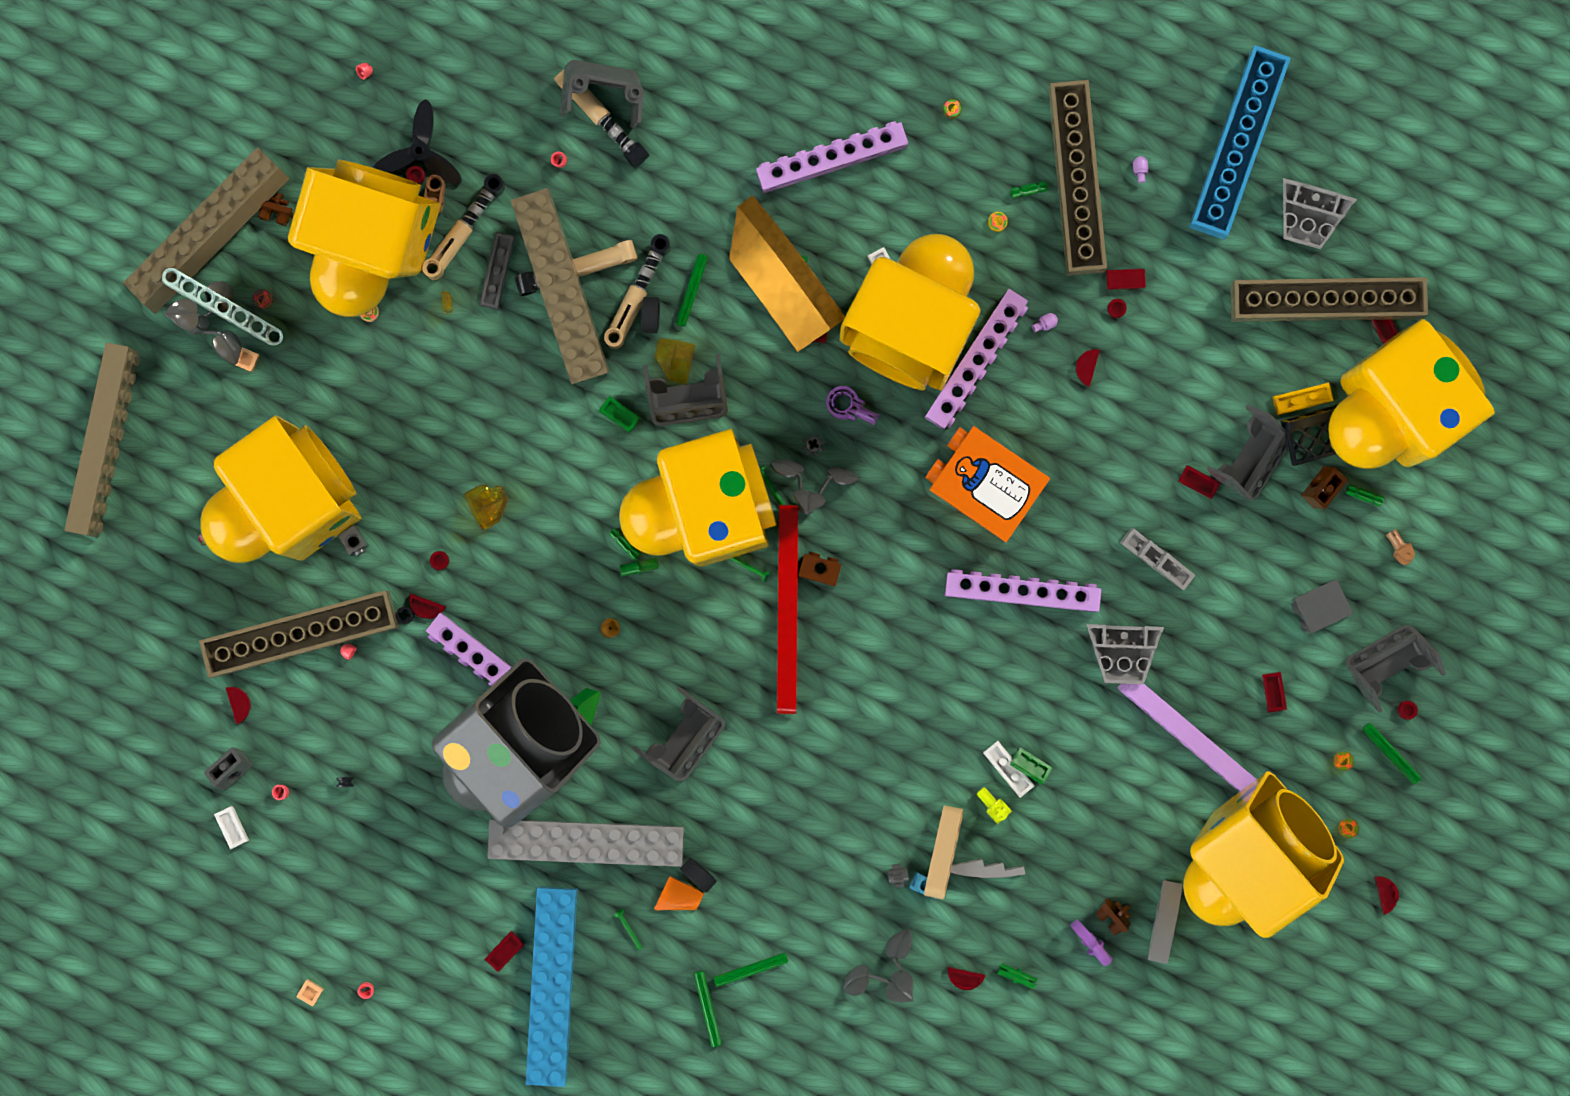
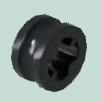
[396,607,414,624]
[336,777,354,787]

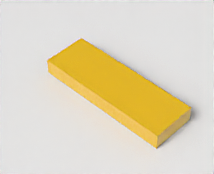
[1272,383,1334,415]

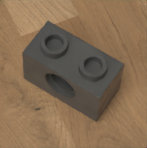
[204,747,253,790]

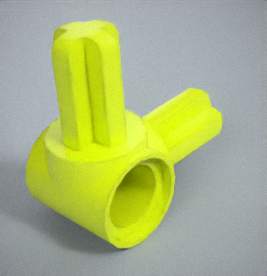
[977,787,1012,824]

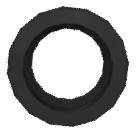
[641,297,660,334]
[680,857,717,893]

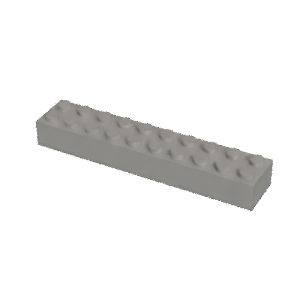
[488,819,684,867]

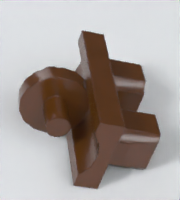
[258,193,294,226]
[1096,898,1131,935]

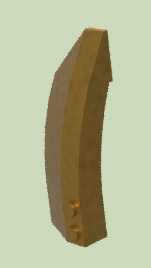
[729,195,845,352]

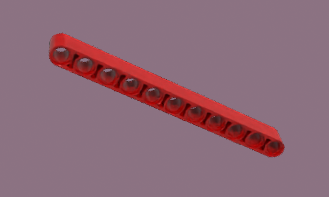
[777,505,798,714]

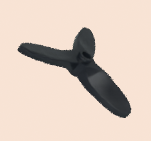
[373,99,462,184]

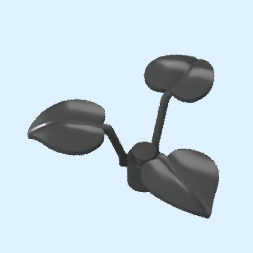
[164,281,242,365]
[770,459,860,514]
[843,929,913,1003]

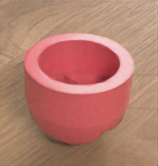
[356,63,373,80]
[551,152,567,168]
[340,643,357,660]
[272,785,289,800]
[358,982,374,999]

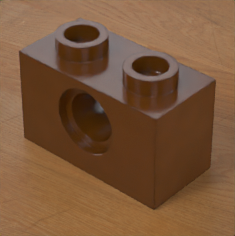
[1301,466,1348,510]
[798,551,842,587]

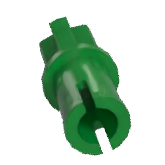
[620,558,659,577]

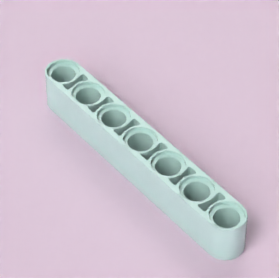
[162,268,283,346]

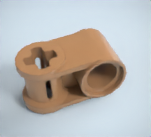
[423,175,446,213]

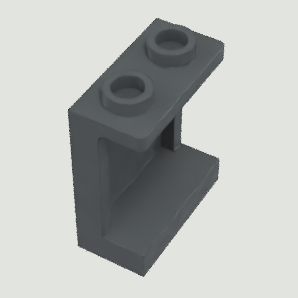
[1291,579,1353,634]

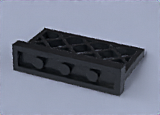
[1280,404,1338,466]

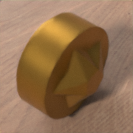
[600,618,620,638]

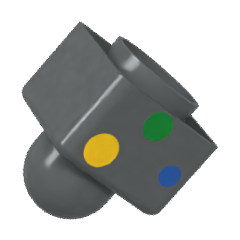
[432,658,601,828]

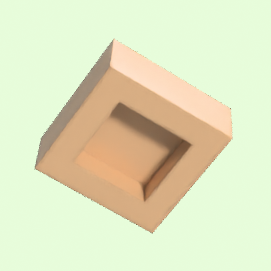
[236,347,260,373]
[296,979,324,1007]

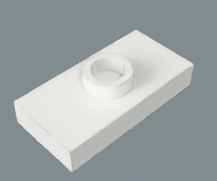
[214,806,249,849]

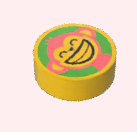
[988,212,1007,232]

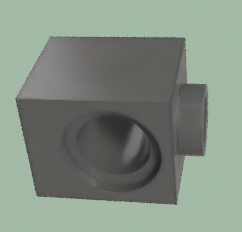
[338,525,369,557]

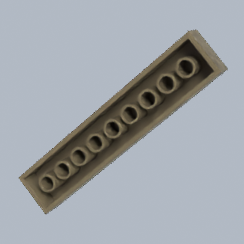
[1048,80,1107,276]
[123,147,290,314]
[511,188,610,384]
[1231,277,1428,322]
[64,342,140,538]
[199,590,399,678]

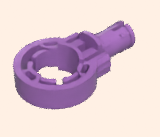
[826,386,879,425]
[1070,919,1113,966]

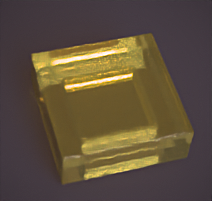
[441,291,453,314]

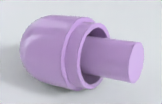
[1133,156,1148,183]
[1032,313,1058,332]

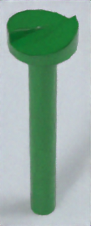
[760,465,784,505]
[730,557,770,582]
[613,909,642,950]

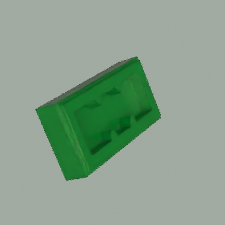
[599,396,641,434]
[1010,748,1052,785]

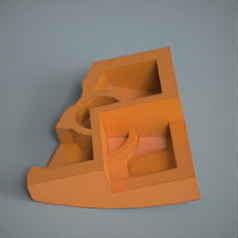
[654,876,705,911]

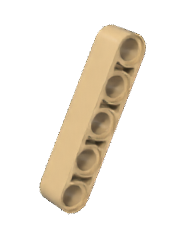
[924,805,964,900]

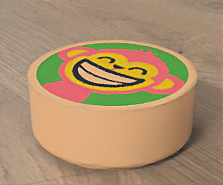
[360,306,379,322]

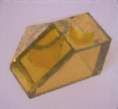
[655,338,696,384]
[464,484,508,531]

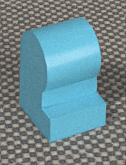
[909,872,937,899]

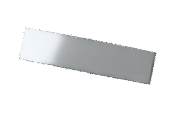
[1120,528,1195,590]
[950,858,1025,878]
[1148,880,1183,964]

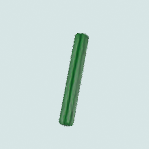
[676,254,708,327]
[1362,723,1421,784]
[714,953,788,987]
[694,971,722,1047]

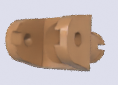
[1386,529,1415,565]

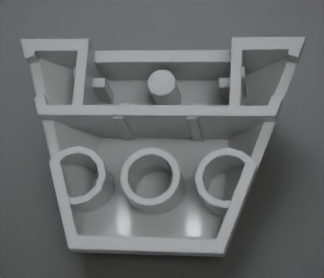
[1283,178,1357,249]
[1086,624,1164,684]

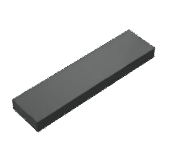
[479,232,515,310]

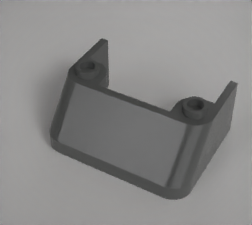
[560,60,644,129]
[643,354,728,426]
[1207,404,1288,501]
[1346,625,1446,713]
[633,686,725,782]

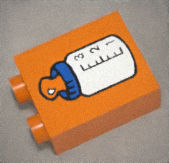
[925,426,1050,542]

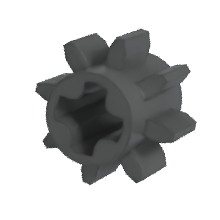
[802,433,825,457]
[887,864,909,888]

